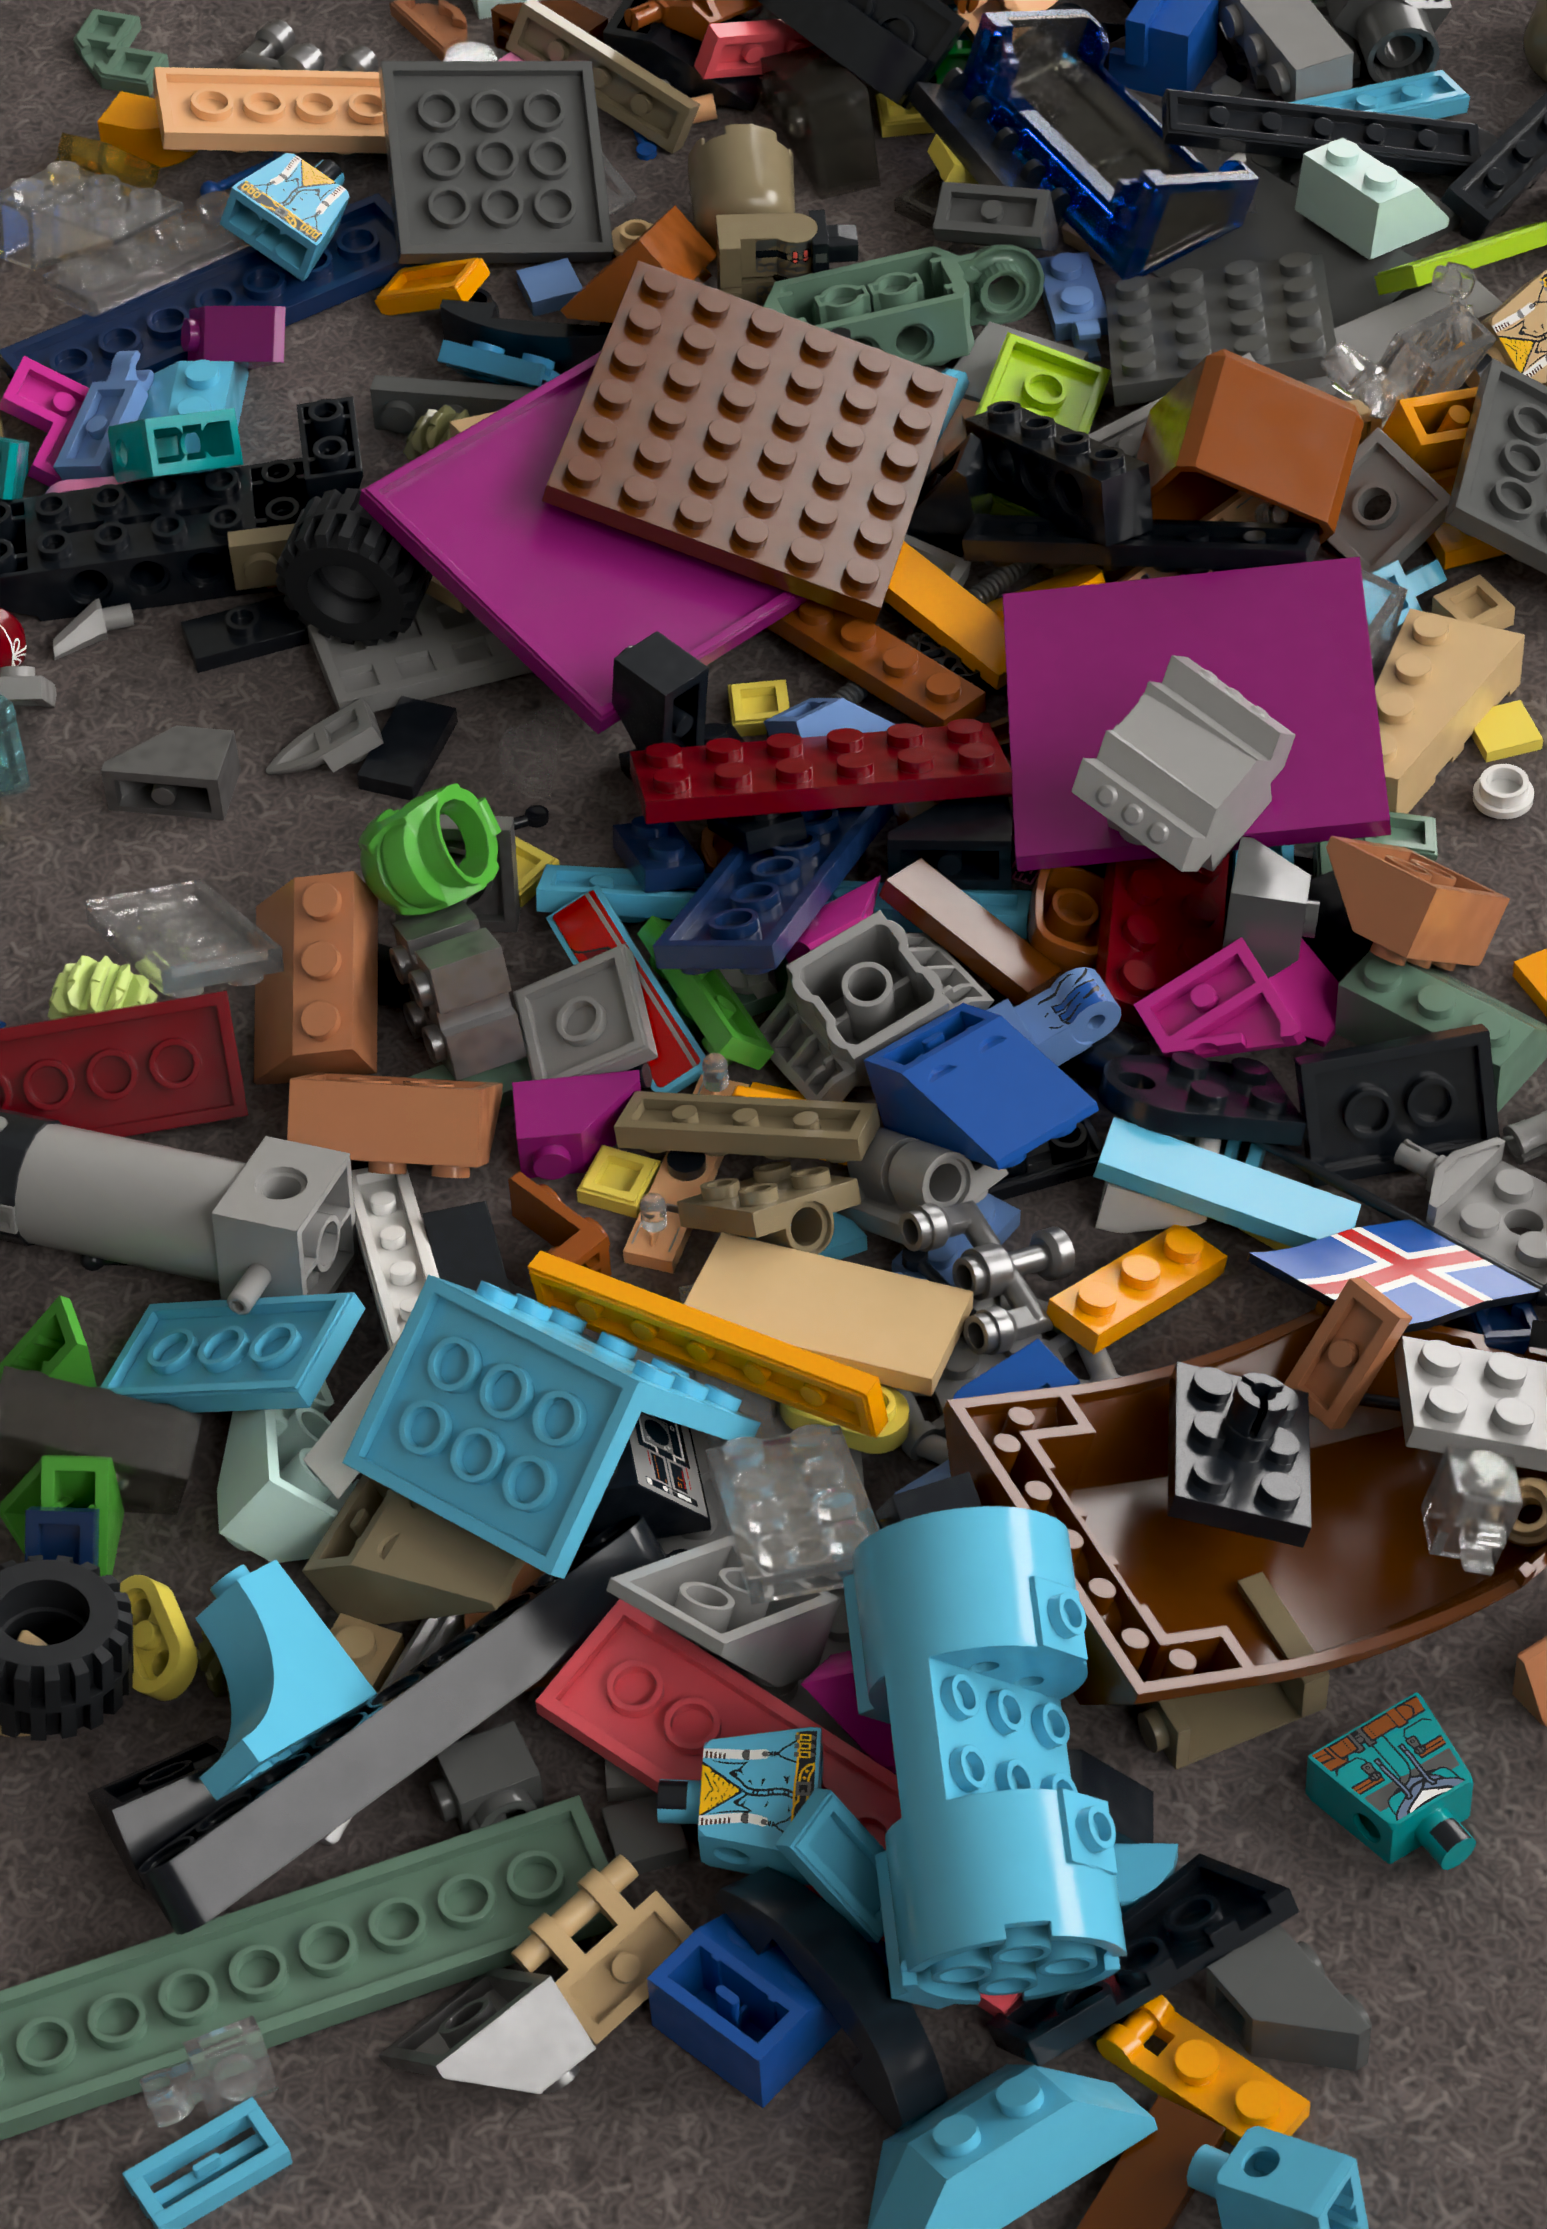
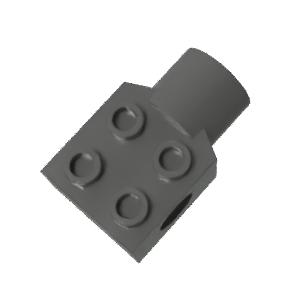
[1324,0,1452,83]

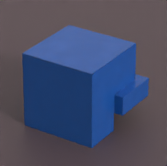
[1109,0,1219,97]

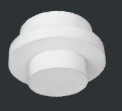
[1473,764,1534,819]

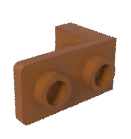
[508,1172,612,1276]

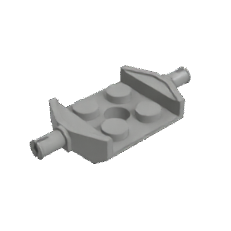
[1394,1137,1547,1286]

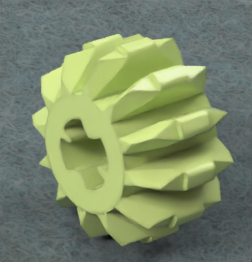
[48,955,158,1019]

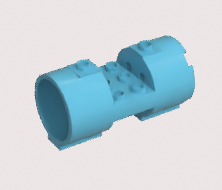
[843,1506,1127,2009]

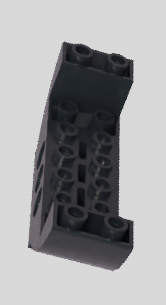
[0,396,363,622]

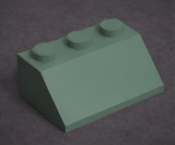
[1335,951,1547,1113]

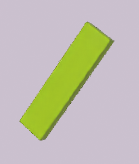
[1374,221,1547,295]

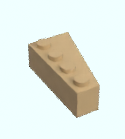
[1375,608,1525,814]

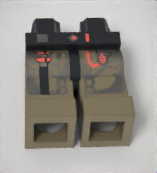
[716,209,858,306]

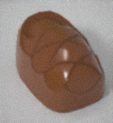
[1027,866,1104,976]

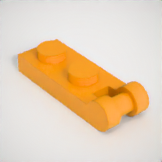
[1096,1994,1310,2146]

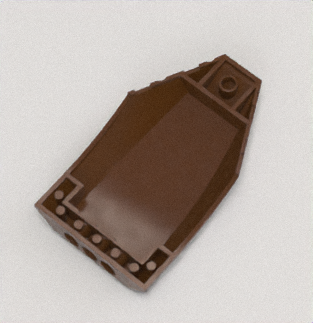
[943,1301,1547,1705]

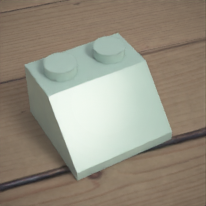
[1295,138,1449,260]

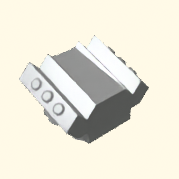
[1071,655,1296,872]
[759,910,994,1102]

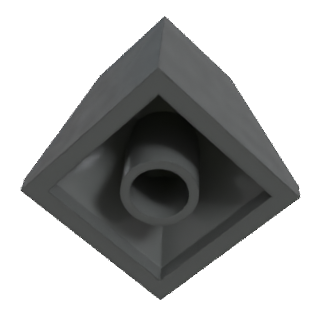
[1222,836,1320,978]

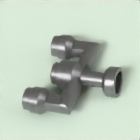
[235,19,378,72]
[898,1200,1075,1355]

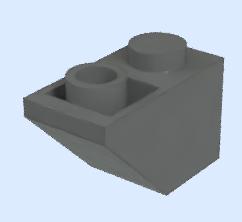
[1205,1924,1372,2071]

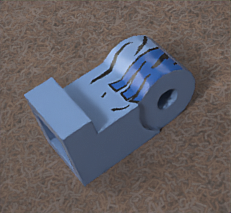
[986,967,1122,1066]

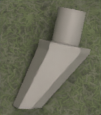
[53,598,134,661]

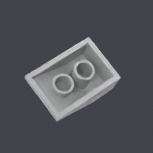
[606,1536,841,1688]

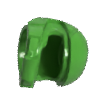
[358,783,502,916]

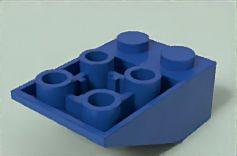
[864,1003,1099,1170]
[647,1913,888,2108]

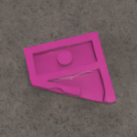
[1134,937,1306,1058]

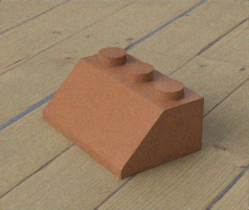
[1326,836,1510,971]
[254,871,378,1084]
[287,1072,503,1178]

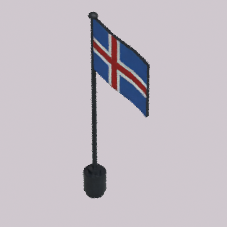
[1064,1026,1547,1333]

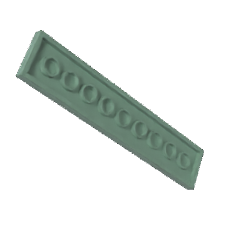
[0,1795,622,2141]

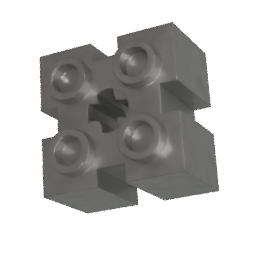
[389,900,527,1081]

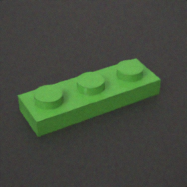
[637,916,775,1070]

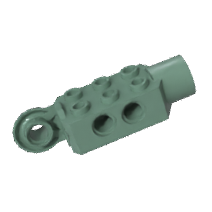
[763,244,1045,366]

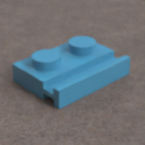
[437,339,561,388]

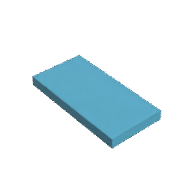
[93,1292,366,1416]

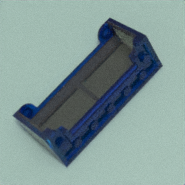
[963,9,1260,280]

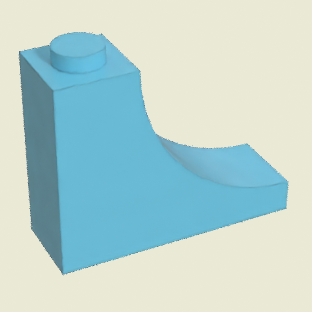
[195,1560,377,1801]

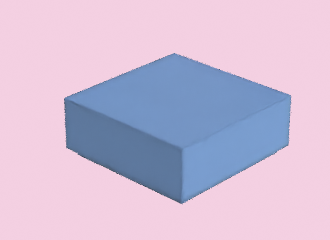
[516,258,583,317]

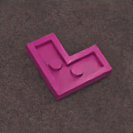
[0,356,89,487]

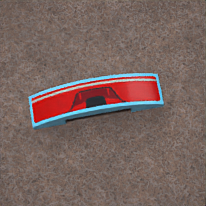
[546,884,714,1093]

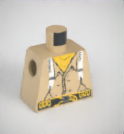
[1461,270,1547,388]

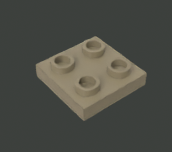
[677,1161,861,1254]

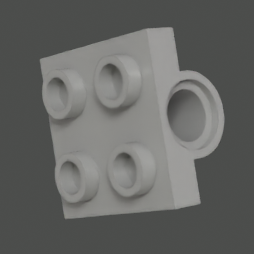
[837,1127,1008,1244]

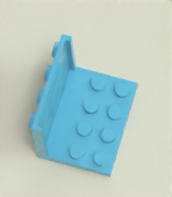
[342,1275,761,1579]

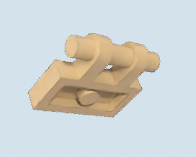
[511,1854,693,2046]

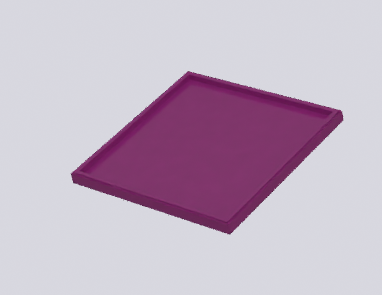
[359,352,809,734]
[1003,557,1391,872]

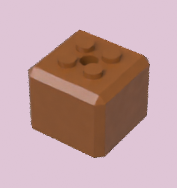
[1136,349,1364,545]

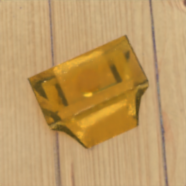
[43,133,160,202]

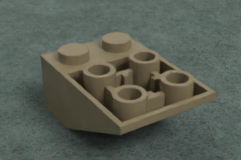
[302,1474,525,1625]

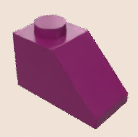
[181,306,286,369]
[512,1070,641,1180]

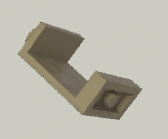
[1135,1571,1330,1770]

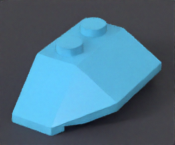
[138,360,249,480]
[867,2064,1158,2229]

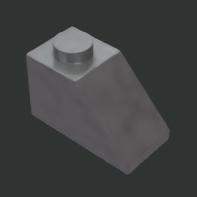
[101,726,241,820]

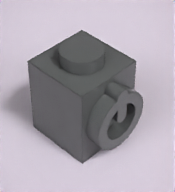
[429,1720,545,1834]

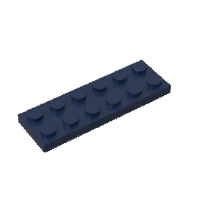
[653,804,894,975]

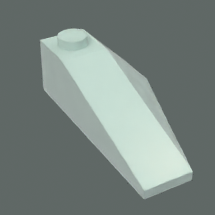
[217,1381,360,1563]

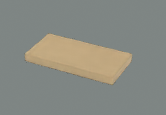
[684,1232,973,1396]

